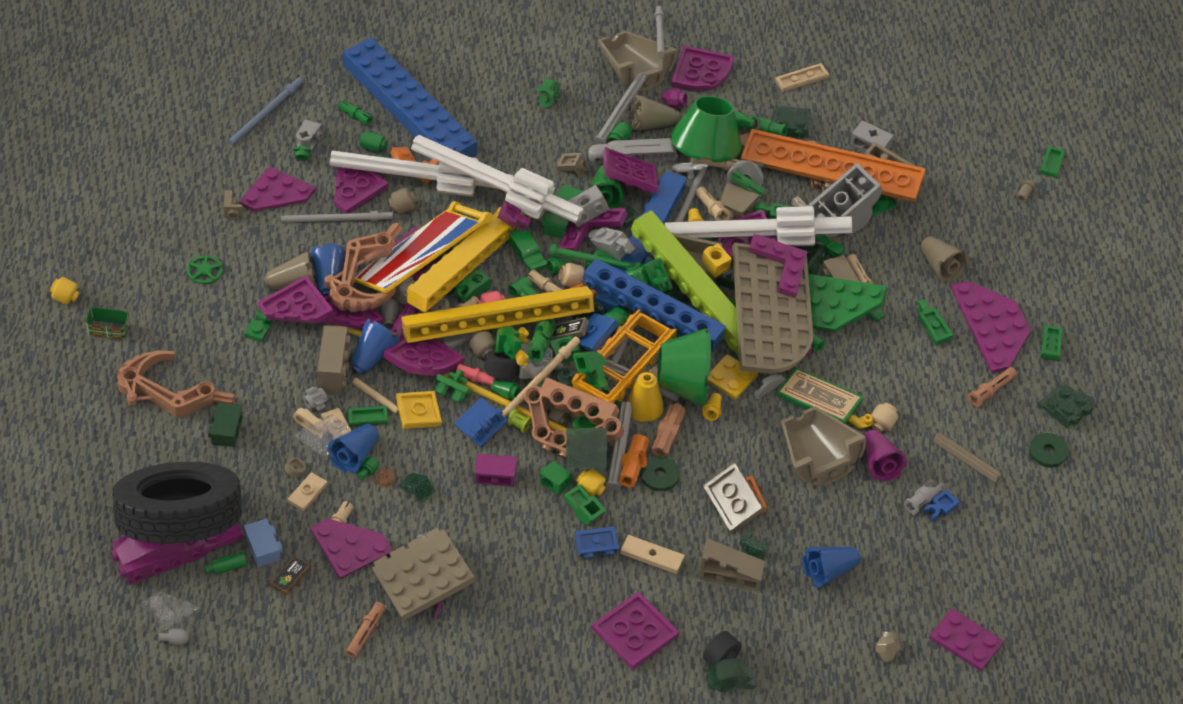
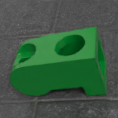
[454,269,491,303]

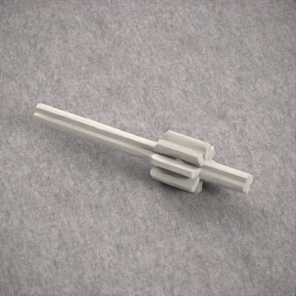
[411,135,584,224]
[330,151,513,197]
[665,206,852,246]

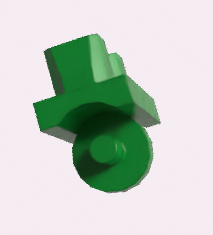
[536,78,562,108]
[643,257,673,293]
[435,369,473,404]

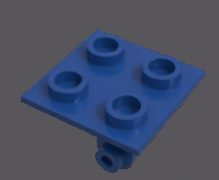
[454,397,509,447]

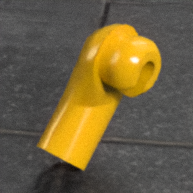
[848,414,874,430]

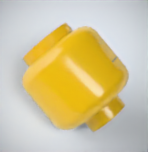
[50,277,80,305]
[576,468,606,497]

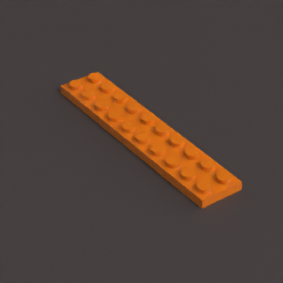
[741,129,926,202]

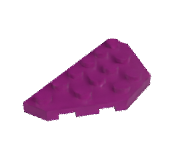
[951,281,1031,373]

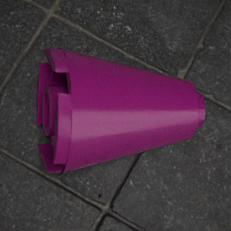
[864,430,907,482]

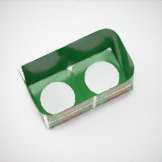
[86,307,129,340]

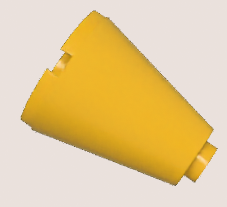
[626,372,664,422]

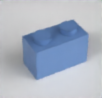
[244,519,283,567]

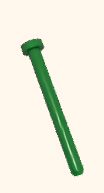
[550,243,631,269]

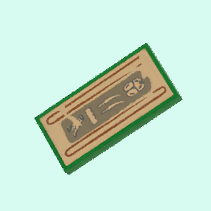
[777,367,863,424]

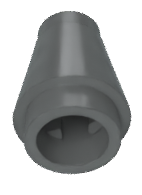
[380,299,399,328]

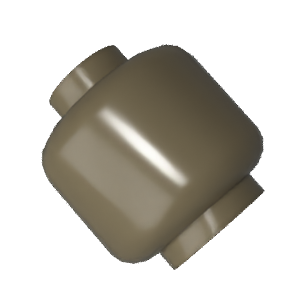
[389,188,417,214]
[469,331,496,360]

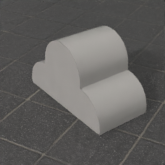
[808,163,882,238]

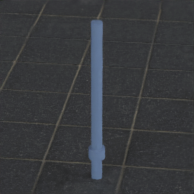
[228,77,304,145]

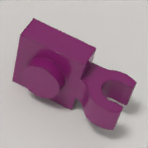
[497,201,531,231]

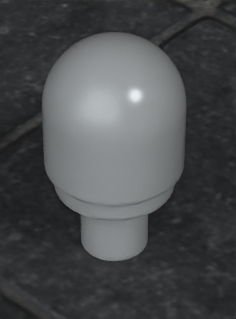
[159,629,189,645]

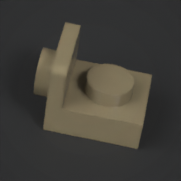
[557,153,588,177]
[224,190,243,220]

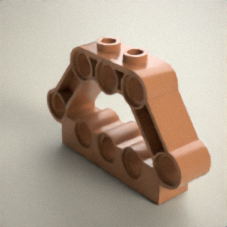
[524,377,624,460]

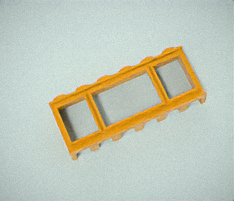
[572,309,677,404]

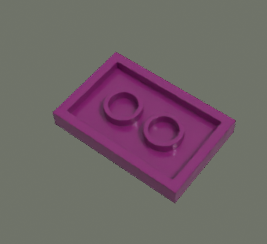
[929,608,1004,671]

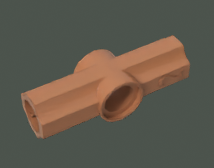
[651,403,686,457]

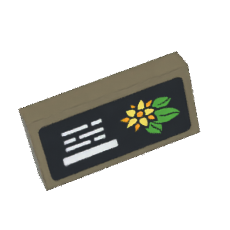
[550,317,589,340]

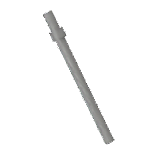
[654,6,665,58]
[281,211,393,223]

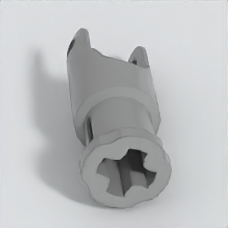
[904,479,944,515]

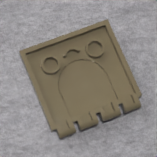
[372,527,476,621]

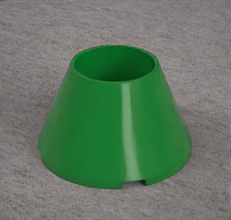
[671,96,742,162]
[657,329,711,407]

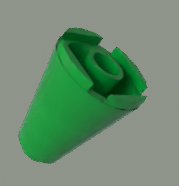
[589,165,624,209]

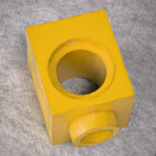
[702,243,732,278]

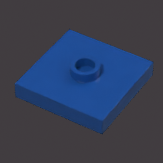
[578,313,619,352]

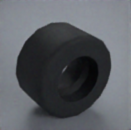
[485,349,520,379]
[703,631,742,671]

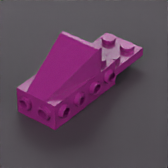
[110,523,244,585]

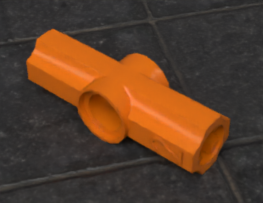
[618,434,649,488]

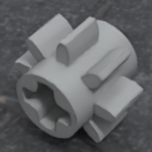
[303,387,328,411]

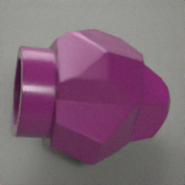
[661,88,688,109]

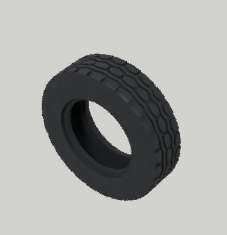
[112,462,242,544]

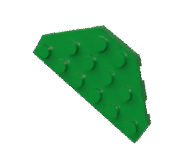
[808,274,888,333]

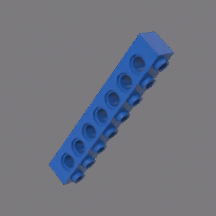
[583,258,726,353]

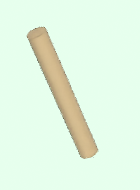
[352,378,399,414]

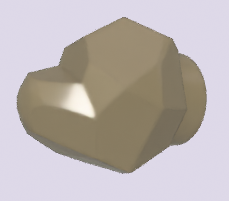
[876,632,901,663]

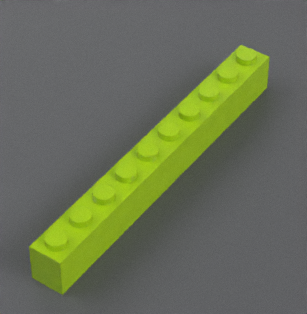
[631,210,739,356]

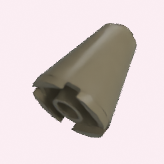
[921,236,969,283]
[264,252,318,290]

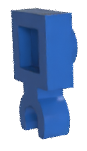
[924,489,960,521]

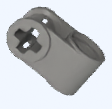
[296,119,324,150]

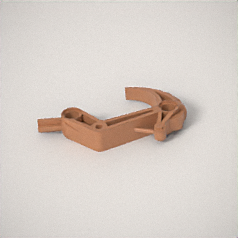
[324,223,402,312]
[117,351,235,418]

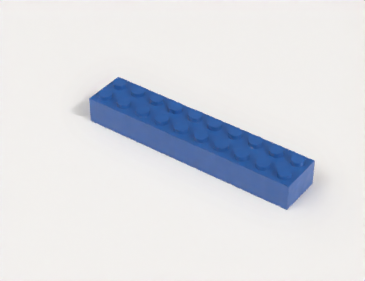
[343,37,478,157]

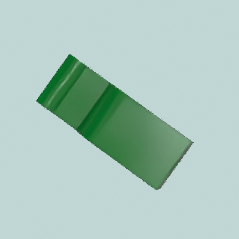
[508,229,548,272]

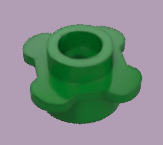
[293,146,312,160]

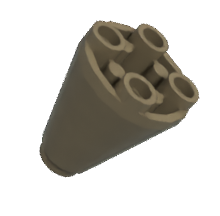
[628,95,679,131]

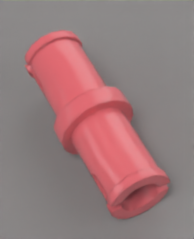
[456,364,496,387]

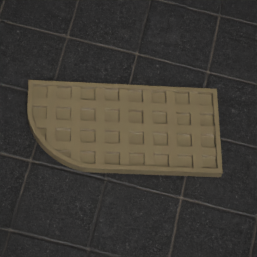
[732,243,813,374]

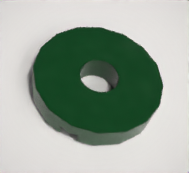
[1029,433,1069,468]
[640,456,680,491]

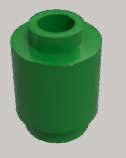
[608,122,633,143]
[359,131,387,153]

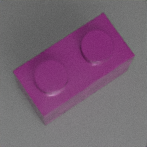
[475,454,517,487]

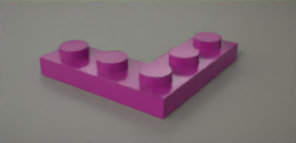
[559,208,628,251]
[749,234,807,298]

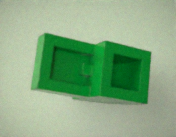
[495,326,522,360]
[572,351,607,388]
[563,484,606,525]

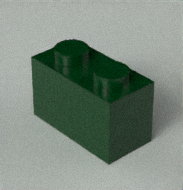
[208,403,243,447]

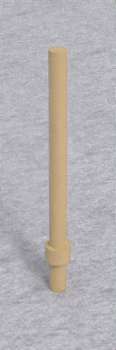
[502,336,581,418]

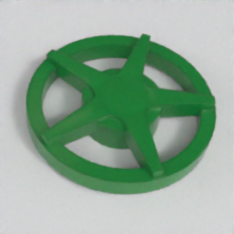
[187,255,223,284]

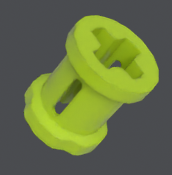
[507,409,532,433]

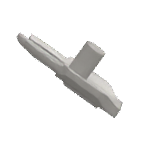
[672,162,708,179]

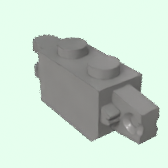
[588,227,635,260]

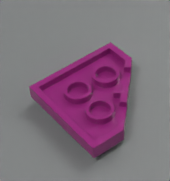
[239,166,316,212]
[334,167,388,214]
[257,275,334,324]
[320,295,384,329]
[310,518,394,579]

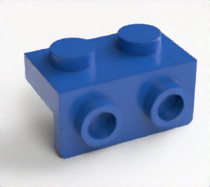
[574,526,620,559]

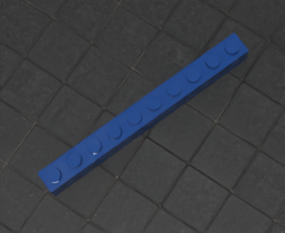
[595,171,687,313]

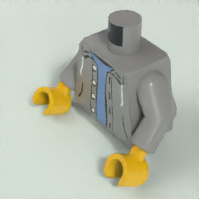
[515,327,563,379]

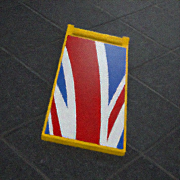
[354,201,493,293]

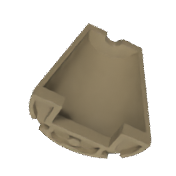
[598,31,677,92]
[781,406,866,486]

